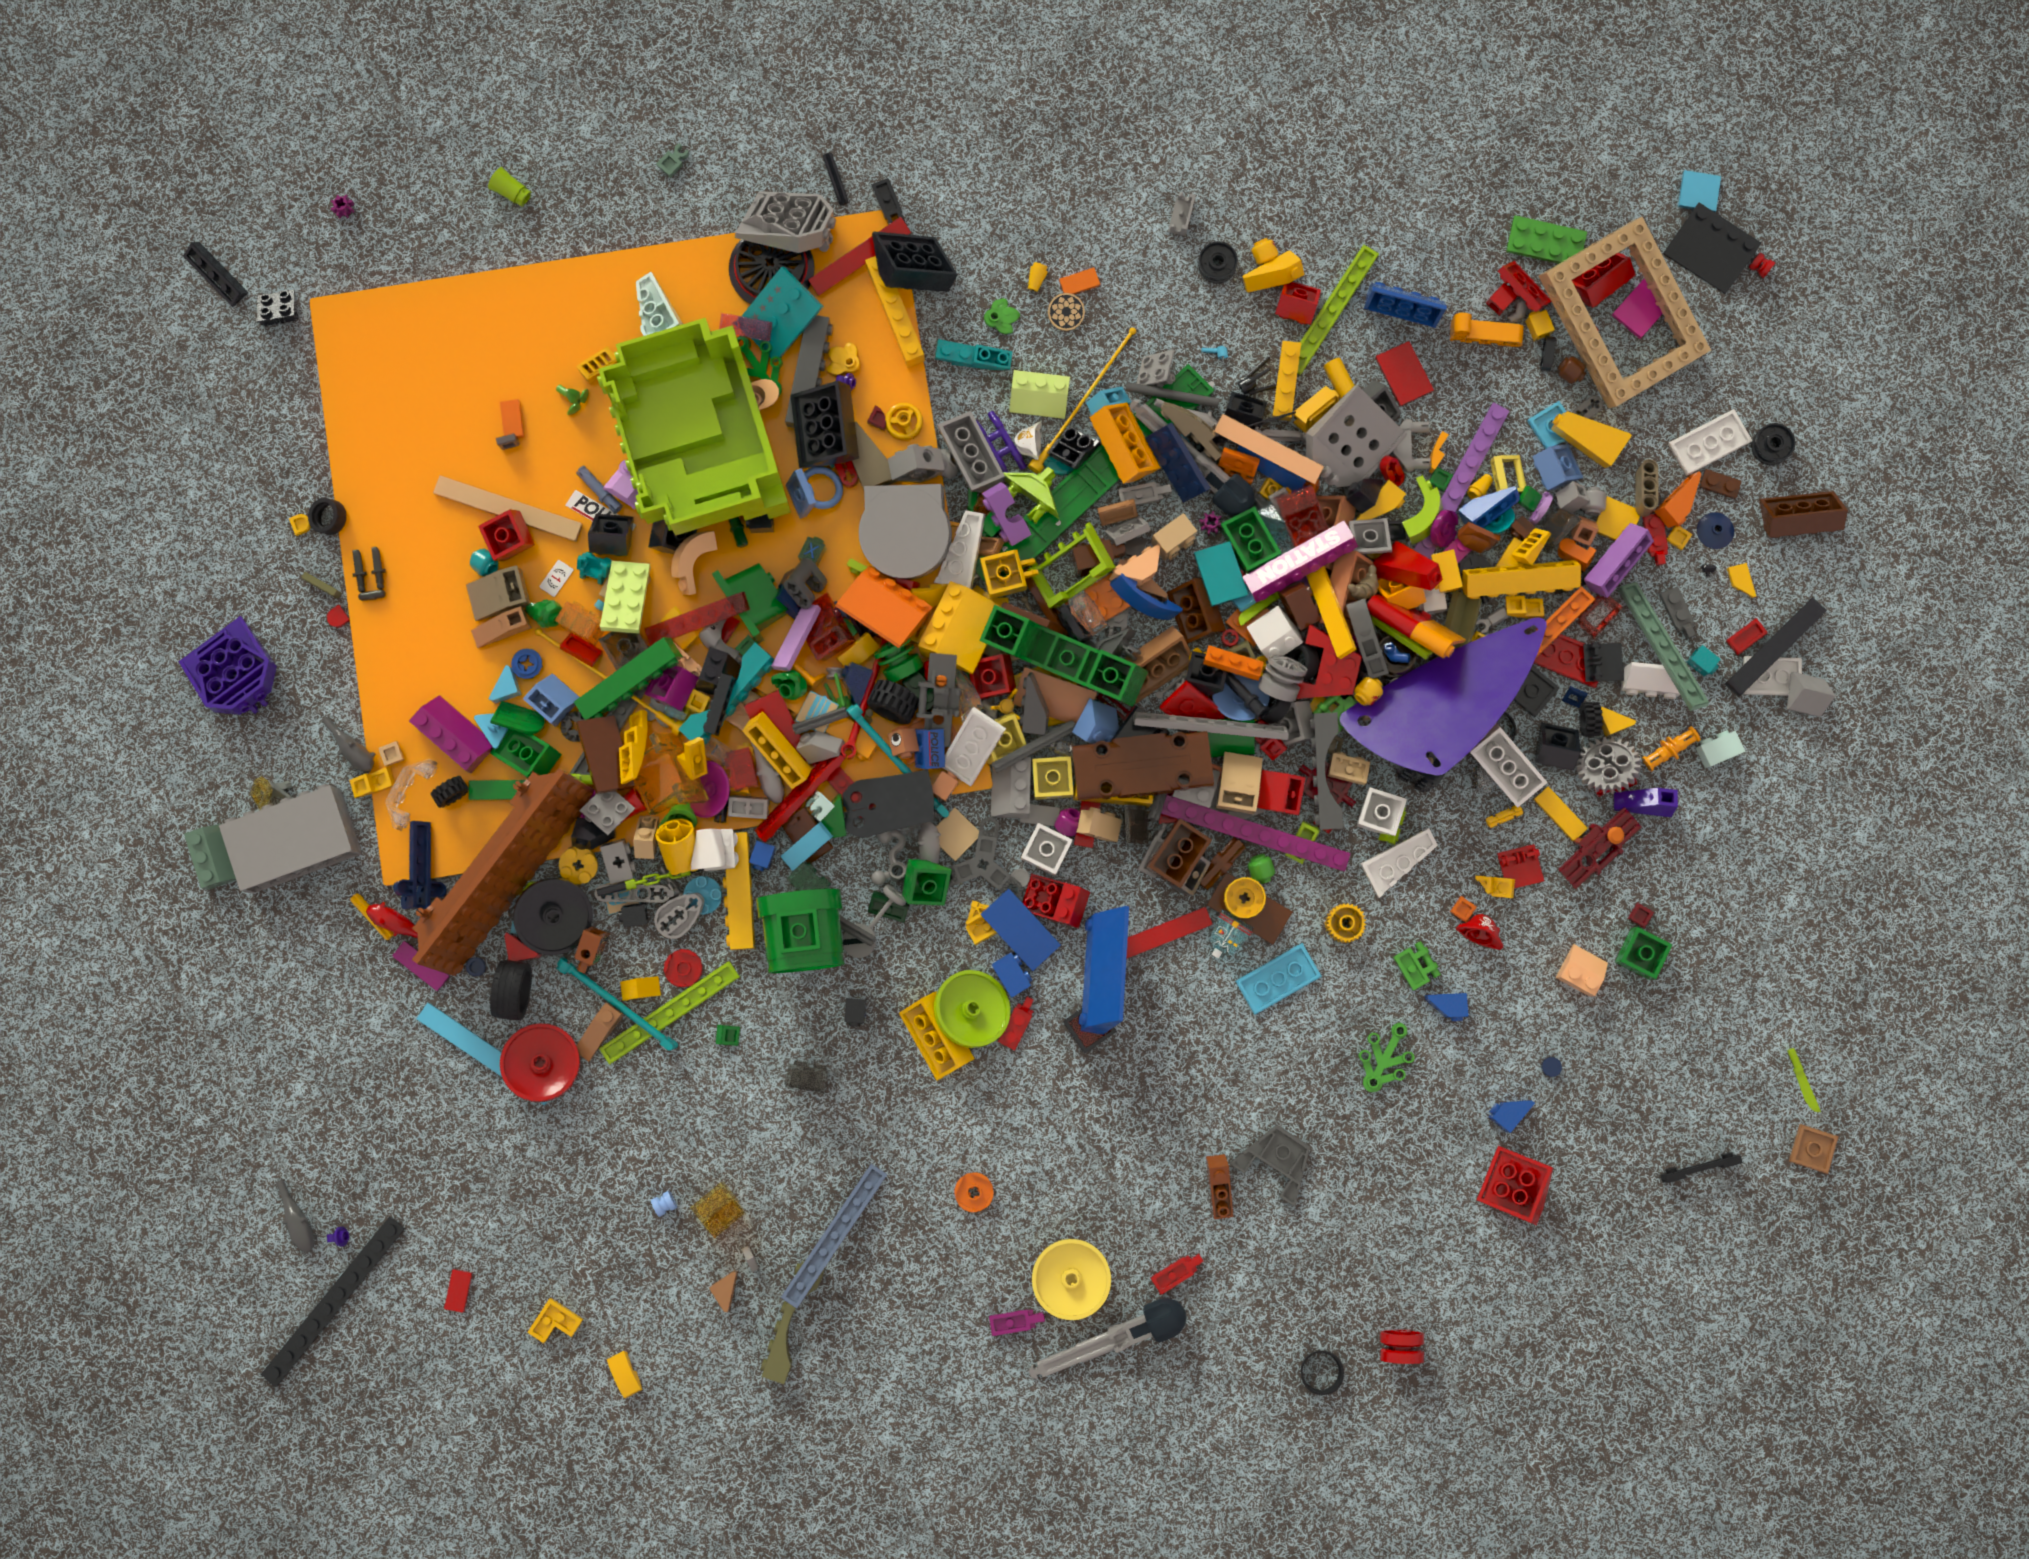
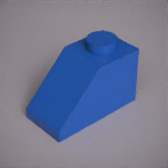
[1425,993,1468,1021]
[1489,1100,1535,1133]

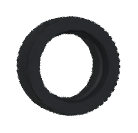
[490,960,532,1020]

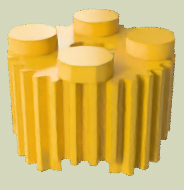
[1325,903,1366,943]

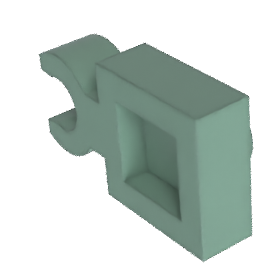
[656,143,689,178]

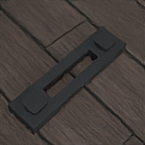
[1660,1152,1743,1183]

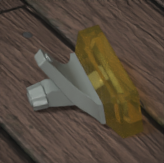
[250,776,293,810]

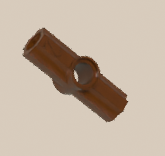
[1200,837,1246,891]

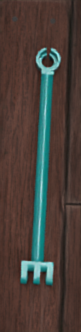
[846,704,949,818]
[556,957,678,1051]

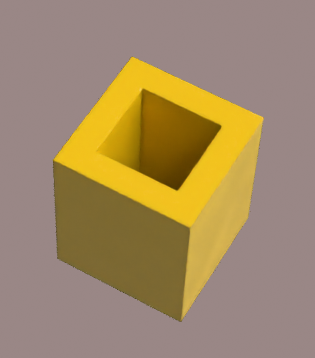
[1525,310,1555,341]

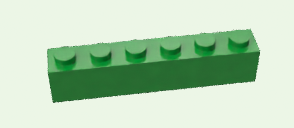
[574,637,683,720]

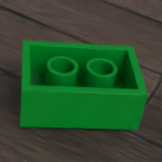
[1221,506,1282,574]

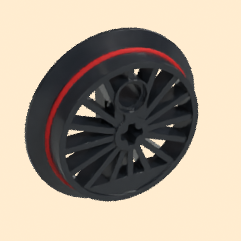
[729,240,814,304]

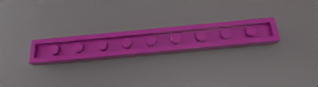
[1161,795,1351,872]

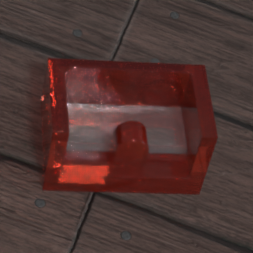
[1577,595,1623,639]

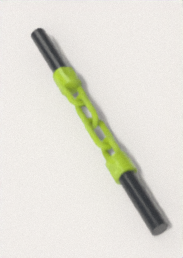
[596,869,704,896]

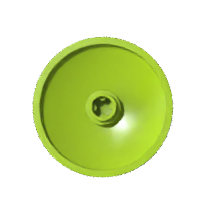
[934,970,1010,1048]

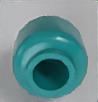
[470,548,499,577]

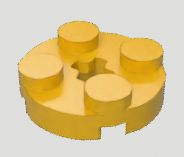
[559,846,599,884]

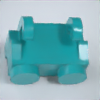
[577,552,612,585]

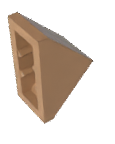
[709,1270,738,1312]

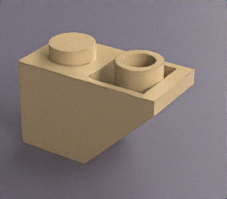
[633,816,659,859]

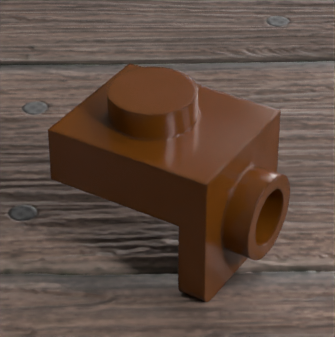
[1509,516,1535,542]

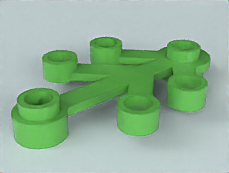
[1358,1023,1415,1092]

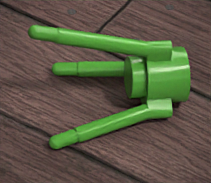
[824,669,855,709]

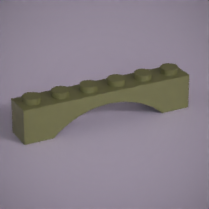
[760,1260,825,1384]

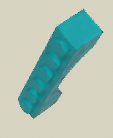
[678,643,774,745]

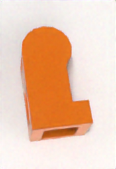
[1557,538,1597,572]

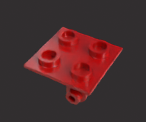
[1497,844,1544,889]

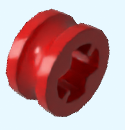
[1221,629,1239,647]

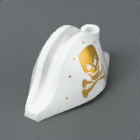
[1015,421,1042,460]

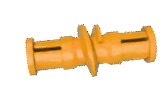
[1642,726,1701,772]

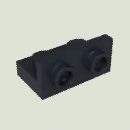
[1058,605,1093,643]

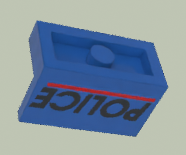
[915,728,945,769]

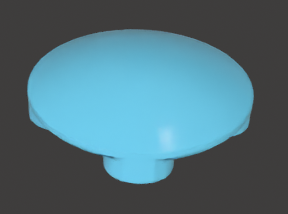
[683,876,722,915]

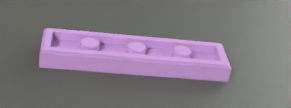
[771,605,821,671]

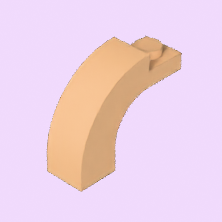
[671,531,718,595]

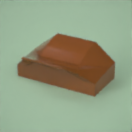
[1457,522,1500,553]

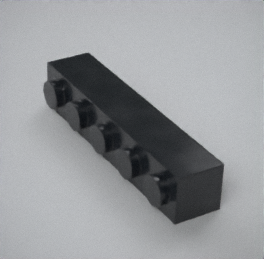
[703,673,736,736]

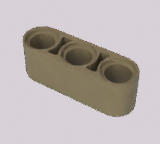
[1635,459,1658,517]

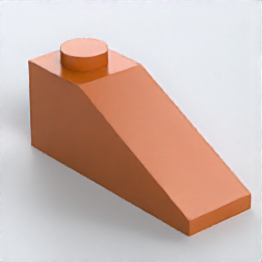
[1654,471,1701,528]

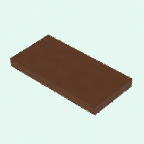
[576,715,635,794]
[1207,872,1293,945]

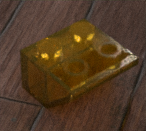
[690,1181,746,1239]

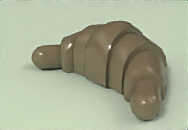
[1348,565,1379,601]

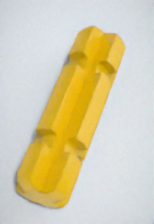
[1486,805,1523,828]

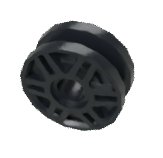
[1198,241,1238,284]
[1751,423,1796,466]

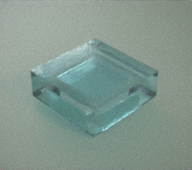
[663,706,687,721]

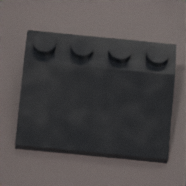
[1663,202,1762,294]
[872,231,958,292]
[790,380,859,469]

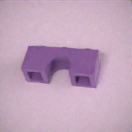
[982,482,1032,546]

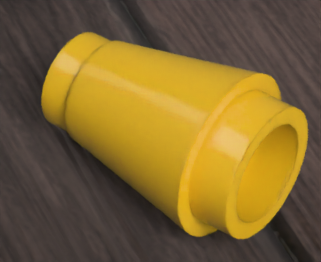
[1027,262,1048,292]
[1467,474,1493,500]

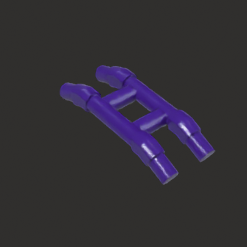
[976,411,1027,473]

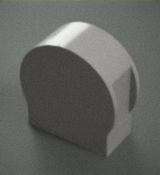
[859,484,952,580]

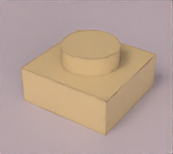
[378,741,405,767]

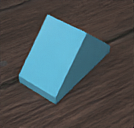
[488,665,522,704]

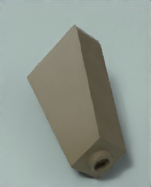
[852,422,898,490]

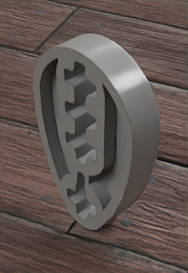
[654,893,705,939]

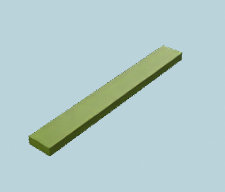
[1297,244,1379,376]
[599,961,740,1065]

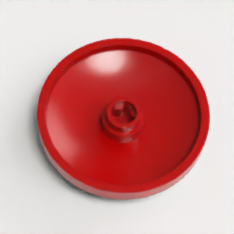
[500,1023,580,1102]

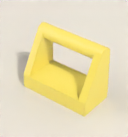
[1490,455,1526,493]

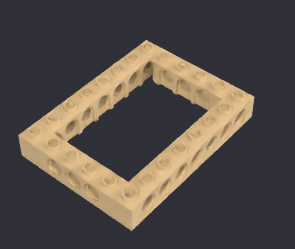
[1539,217,1711,408]

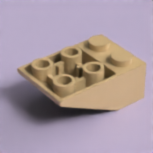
[1216,752,1263,815]

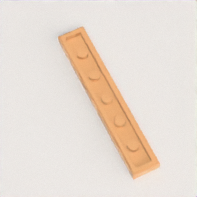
[1214,414,1324,484]

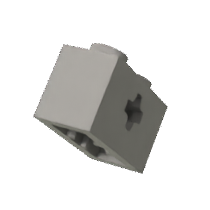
[600,838,637,884]

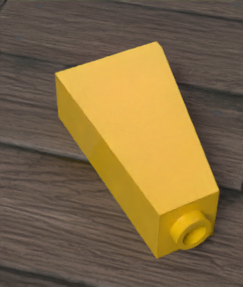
[1551,411,1632,468]

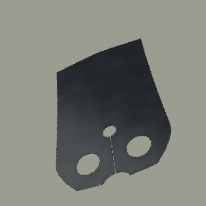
[843,769,934,838]

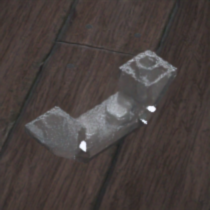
[385,759,437,831]

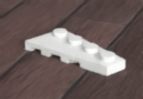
[934,510,986,589]

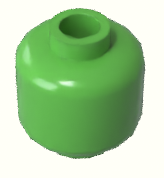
[1248,854,1275,884]

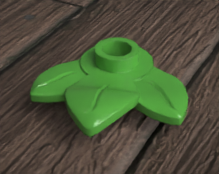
[984,298,1020,334]

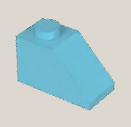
[1086,386,1131,415]

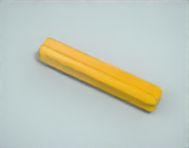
[350,893,393,940]

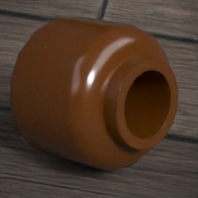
[1557,356,1586,384]

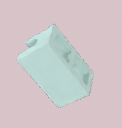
[806,790,835,821]

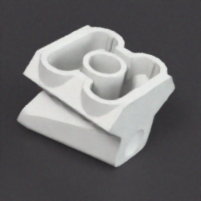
[691,829,739,871]

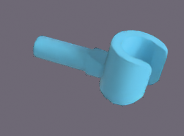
[1201,346,1228,359]

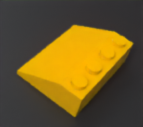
[918,581,1001,674]

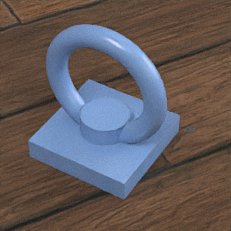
[786,466,843,519]

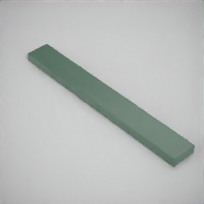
[1618,582,1710,711]

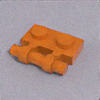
[1218,447,1260,485]

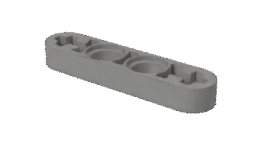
[595,884,670,903]

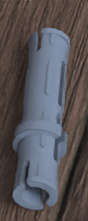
[576,466,623,514]

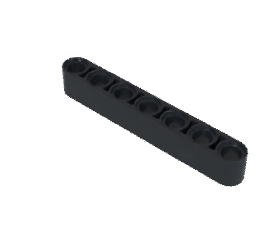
[1725,597,1827,698]

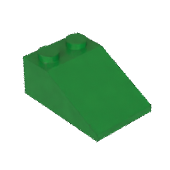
[490,729,562,778]

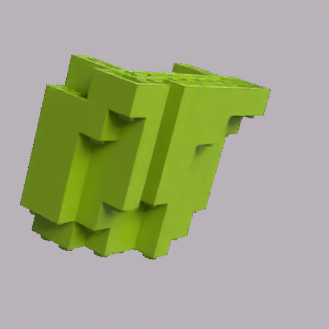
[597,318,791,535]

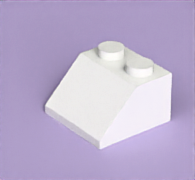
[1247,606,1303,659]
[1356,787,1407,836]

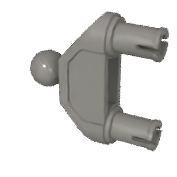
[1391,419,1431,473]

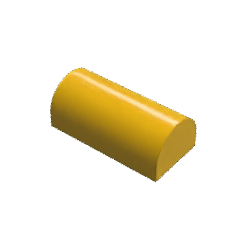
[1323,357,1355,399]

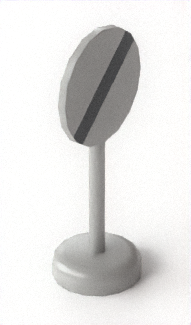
[843,884,907,958]

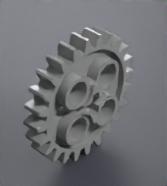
[1576,737,1641,794]

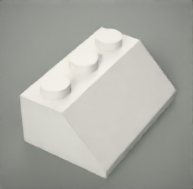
[1621,662,1690,699]

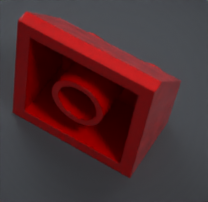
[1275,281,1321,325]

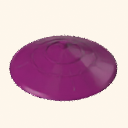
[682,760,730,818]

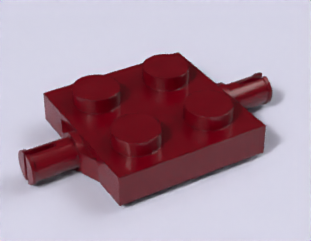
[1298,761,1356,808]

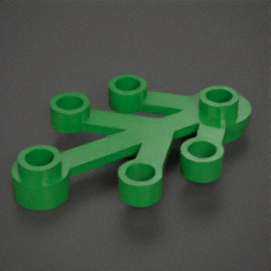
[737,336,783,397]

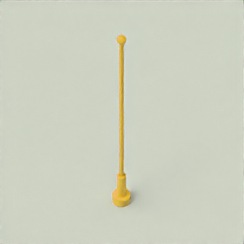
[1028,327,1136,474]
[535,628,684,737]

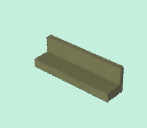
[1436,591,1482,658]

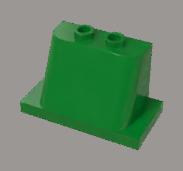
[712,563,787,644]

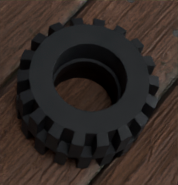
[867,680,919,724]

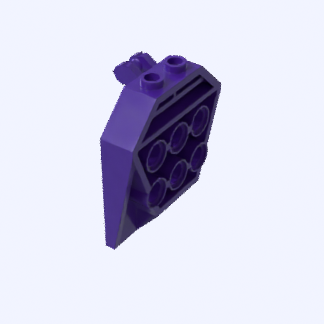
[178,616,277,715]

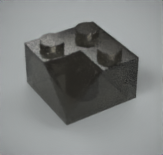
[599,631,650,670]

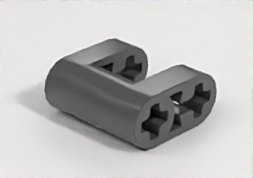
[784,558,827,609]

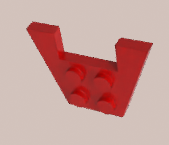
[1296,624,1362,699]

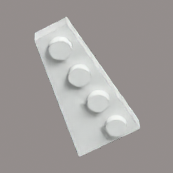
[1360,828,1438,898]

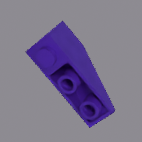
[1614,788,1678,818]

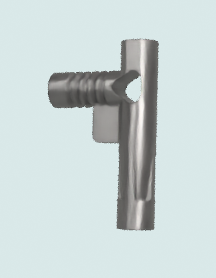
[659,866,683,897]

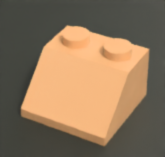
[1556,944,1608,997]

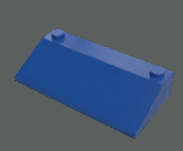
[1079,906,1129,1034]

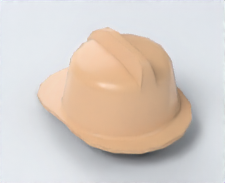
[751,379,779,411]

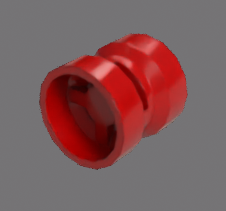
[1748,252,1775,278]

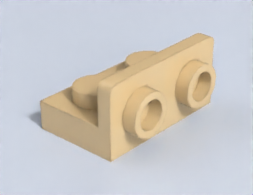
[1328,752,1370,785]

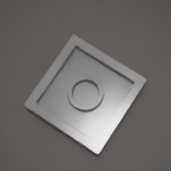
[1105,515,1151,546]

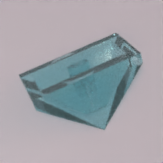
[1258,504,1288,544]

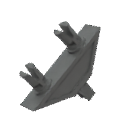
[1084,628,1141,691]

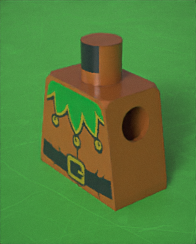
[574,926,610,974]

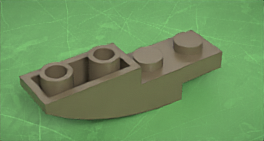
[1161,402,1222,460]

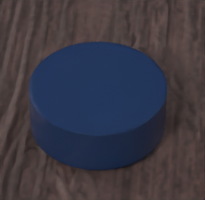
[466,957,486,977]
[1541,1057,1562,1077]

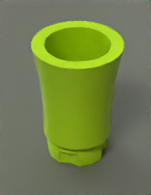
[488,167,532,207]

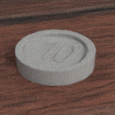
[1011,868,1030,887]

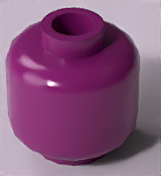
[1055,808,1080,837]

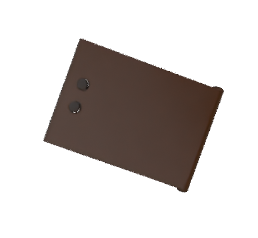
[781,807,833,865]

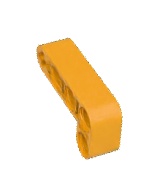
[1450,313,1524,347]

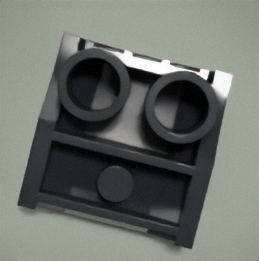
[1047,426,1102,470]

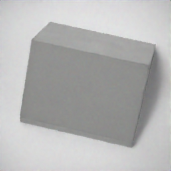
[1349,518,1392,554]
[1787,672,1835,717]

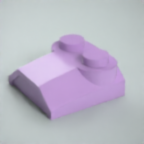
[603,460,638,510]

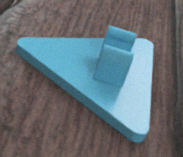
[474,713,508,749]

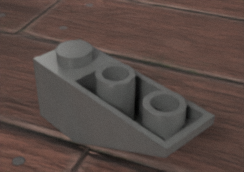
[1020,672,1049,735]

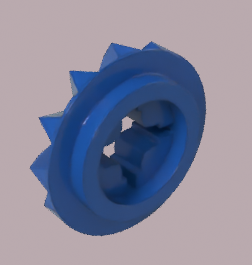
[511,649,543,679]

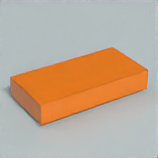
[1059,267,1100,295]
[500,399,524,438]

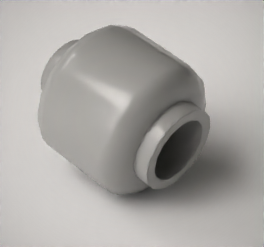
[1581,487,1607,516]

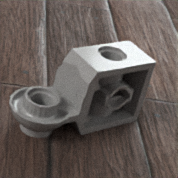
[888,444,959,483]

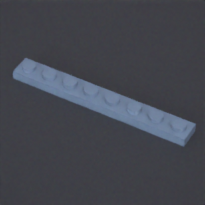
[780,1164,887,1309]

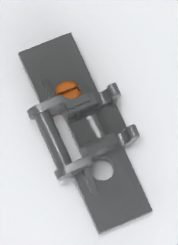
[916,653,961,747]

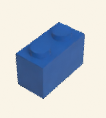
[991,953,1033,998]

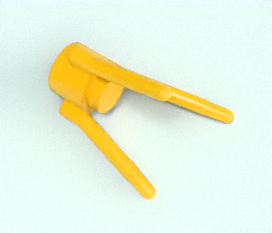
[990,688,1020,720]

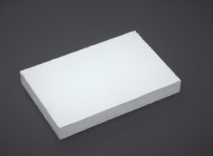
[1743,656,1802,696]

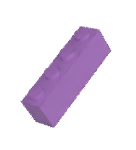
[1584,523,1654,598]

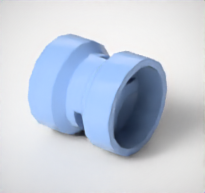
[651,1190,678,1217]

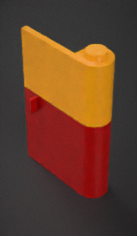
[1367,594,1466,659]

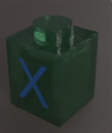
[798,536,827,567]

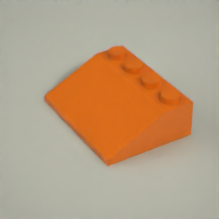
[835,565,933,648]

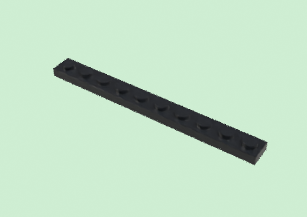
[260,1216,406,1387]

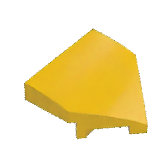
[965,900,998,946]

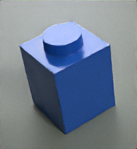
[749,840,776,872]

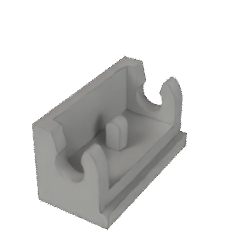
[1168,192,1196,236]
[728,795,770,819]

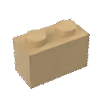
[1077,807,1122,842]

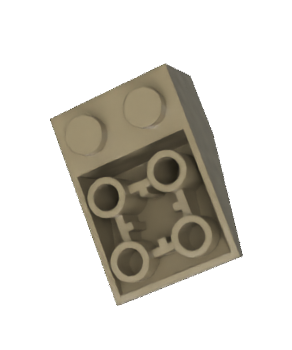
[466,565,530,621]

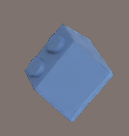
[1532,444,1583,490]
[1072,698,1119,744]

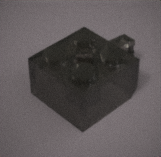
[785,1060,831,1094]

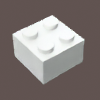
[1021,823,1073,876]

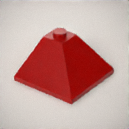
[1477,1146,1554,1226]

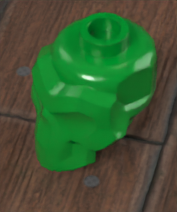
[525,600,565,628]
[771,670,807,700]

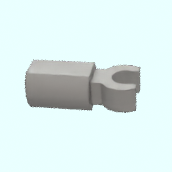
[1475,607,1509,634]

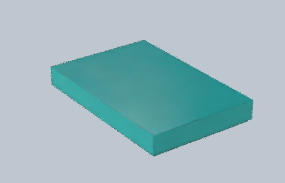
[1193,541,1248,607]

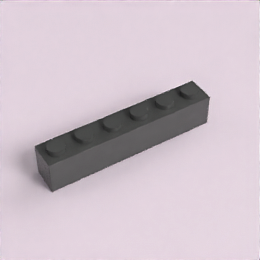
[785,315,833,428]

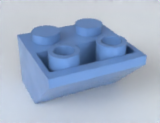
[523,673,580,727]

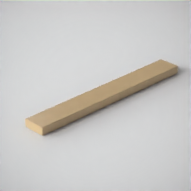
[433,475,583,542]

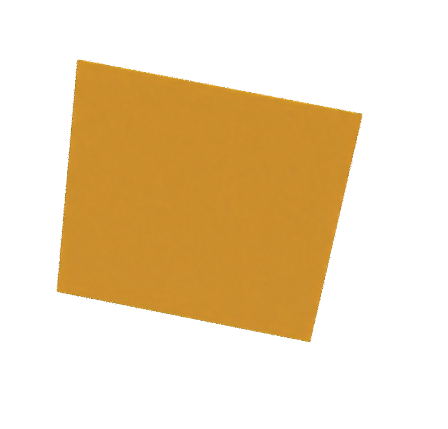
[309,210,993,886]

